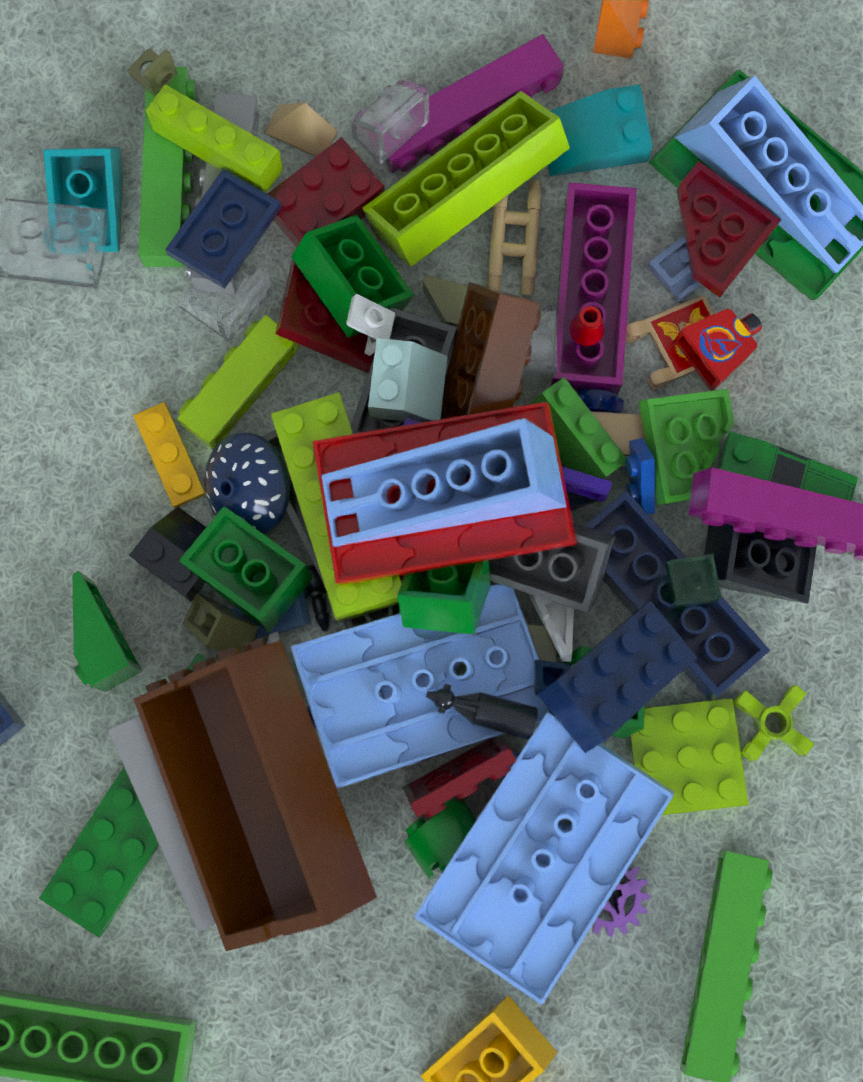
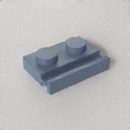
[648,235,702,303]

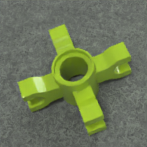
[733,684,815,762]

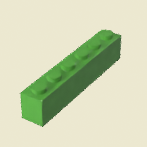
[138,67,197,267]
[680,850,772,1082]

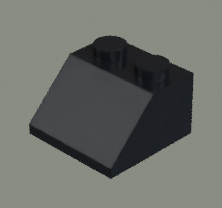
[129,507,206,602]

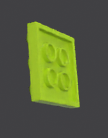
[629,698,749,815]

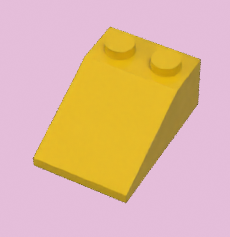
[421,995,558,1082]

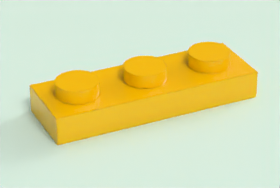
[133,402,206,509]

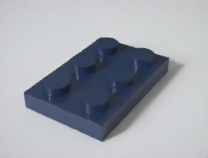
[165,169,282,289]

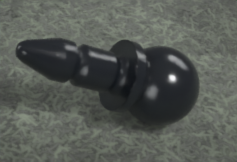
[304,565,329,632]

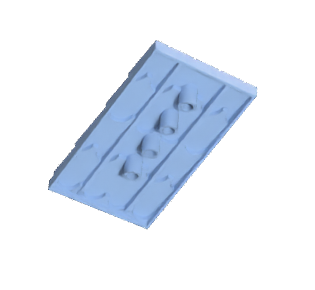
[290,584,549,788]
[414,709,674,1005]

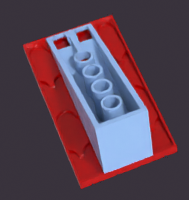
[313,402,577,585]

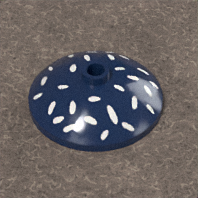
[205,432,290,534]

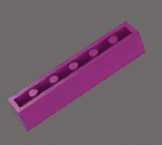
[371,34,564,173]
[688,467,863,560]

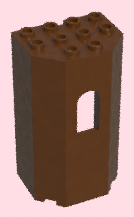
[133,638,377,952]

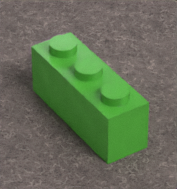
[529,377,625,479]

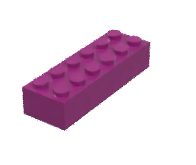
[550,182,637,396]

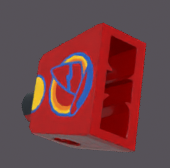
[674,309,762,391]

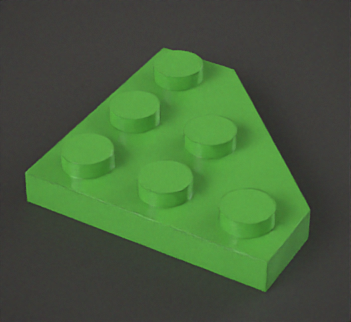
[639,389,734,505]

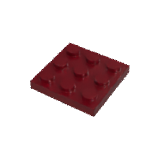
[402,737,516,818]

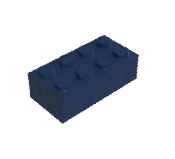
[537,601,698,753]

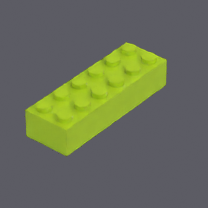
[362,91,570,267]
[271,392,402,623]

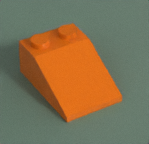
[593,0,649,59]

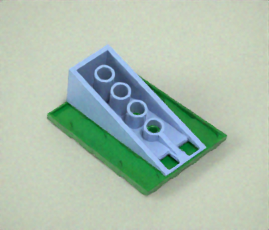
[648,69,863,300]

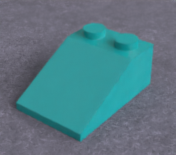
[548,84,652,177]
[43,147,123,253]

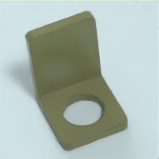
[127,49,178,97]

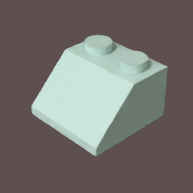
[368,338,447,423]

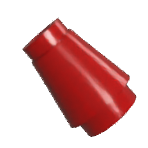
[569,306,604,346]

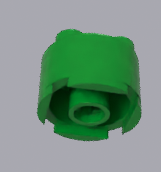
[404,797,477,880]

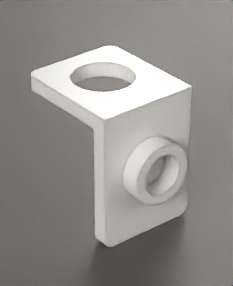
[347,294,395,356]

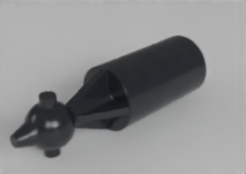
[426,684,538,740]

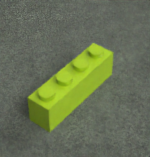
[146,84,283,193]
[177,314,300,450]

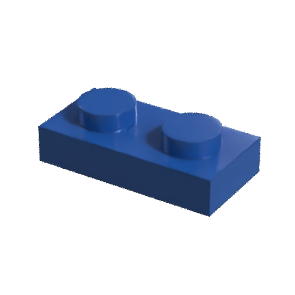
[625,438,655,515]

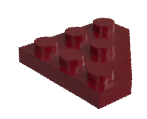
[677,161,781,298]
[275,259,376,373]

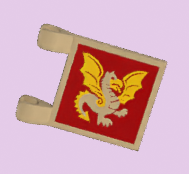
[626,295,714,390]

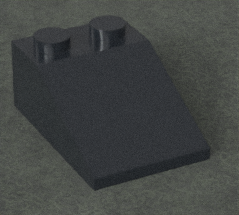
[701,523,817,604]

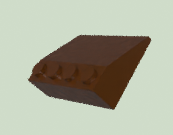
[441,282,541,419]

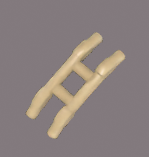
[487,180,542,295]

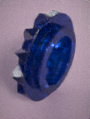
[576,389,624,413]

